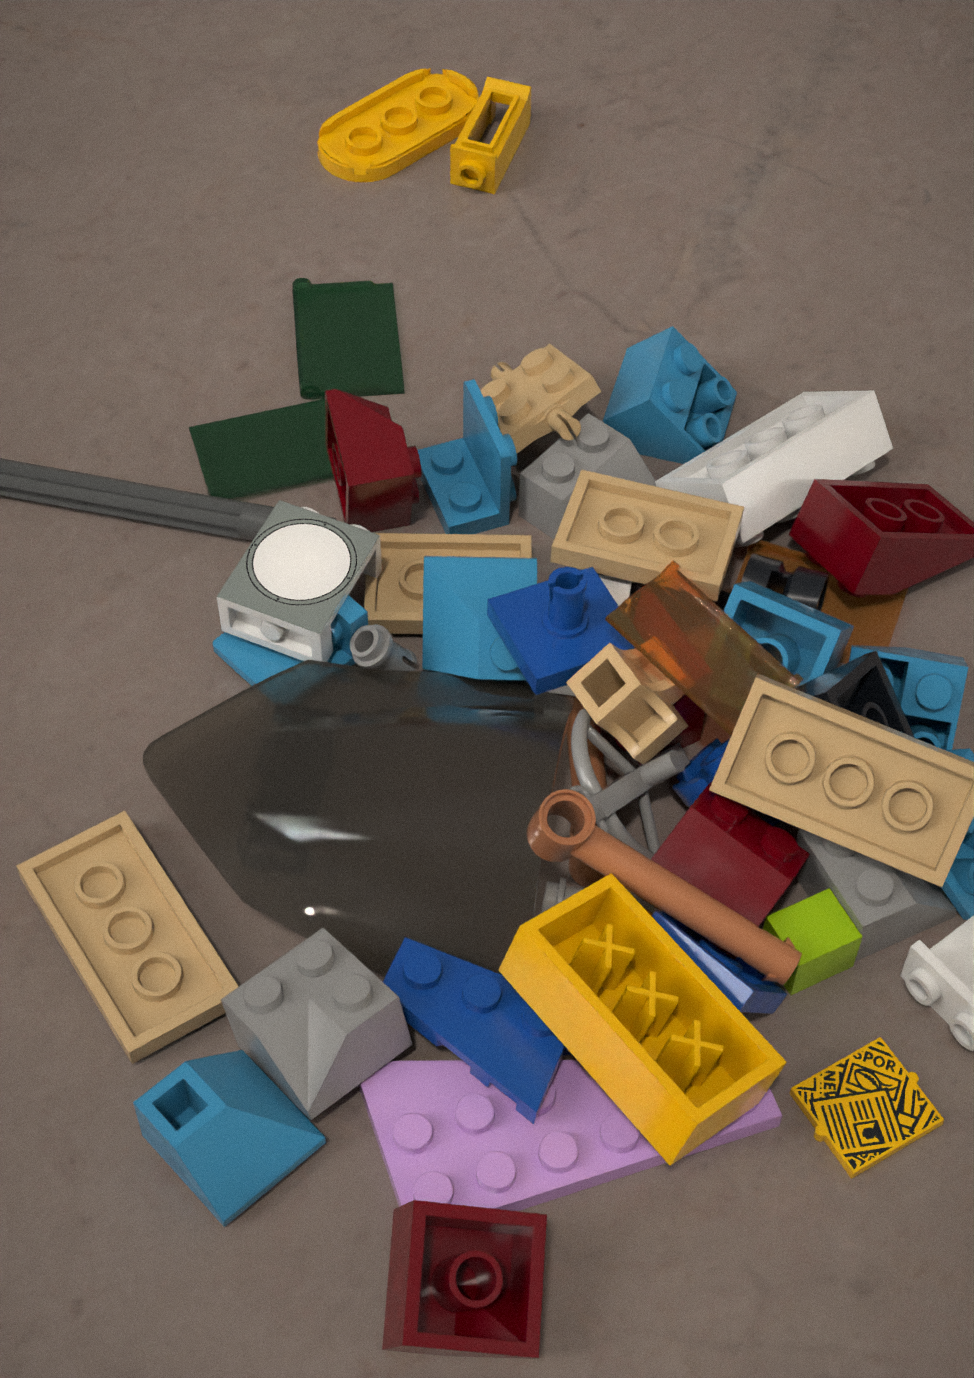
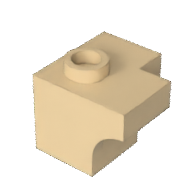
[566,638,695,765]

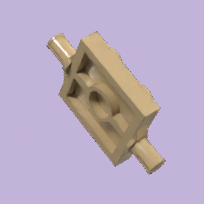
[480,344,601,453]

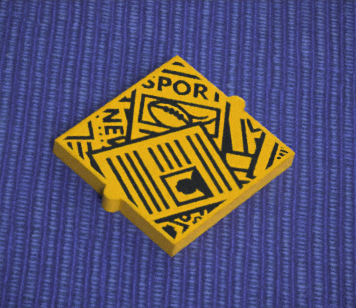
[789,1037,944,1179]

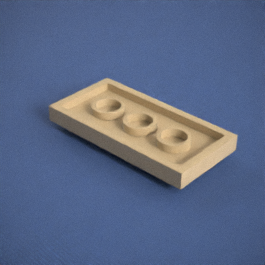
[709,673,974,887]
[16,811,239,1064]

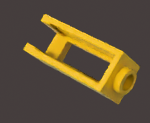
[450,76,532,194]

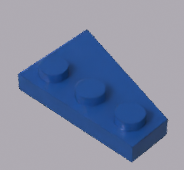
[383,937,566,1124]

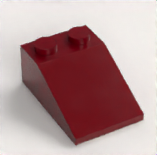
[789,479,974,598]

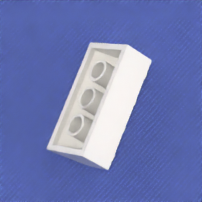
[655,390,893,547]

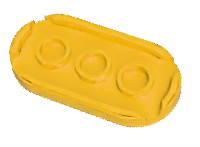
[317,68,479,182]

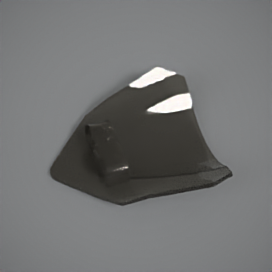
[143,659,575,977]

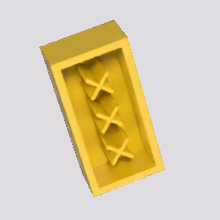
[498,873,787,1166]

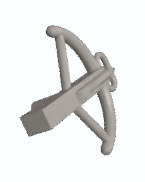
[570,709,690,859]

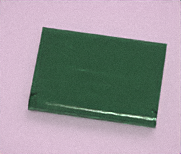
[292,278,405,400]
[189,399,333,500]

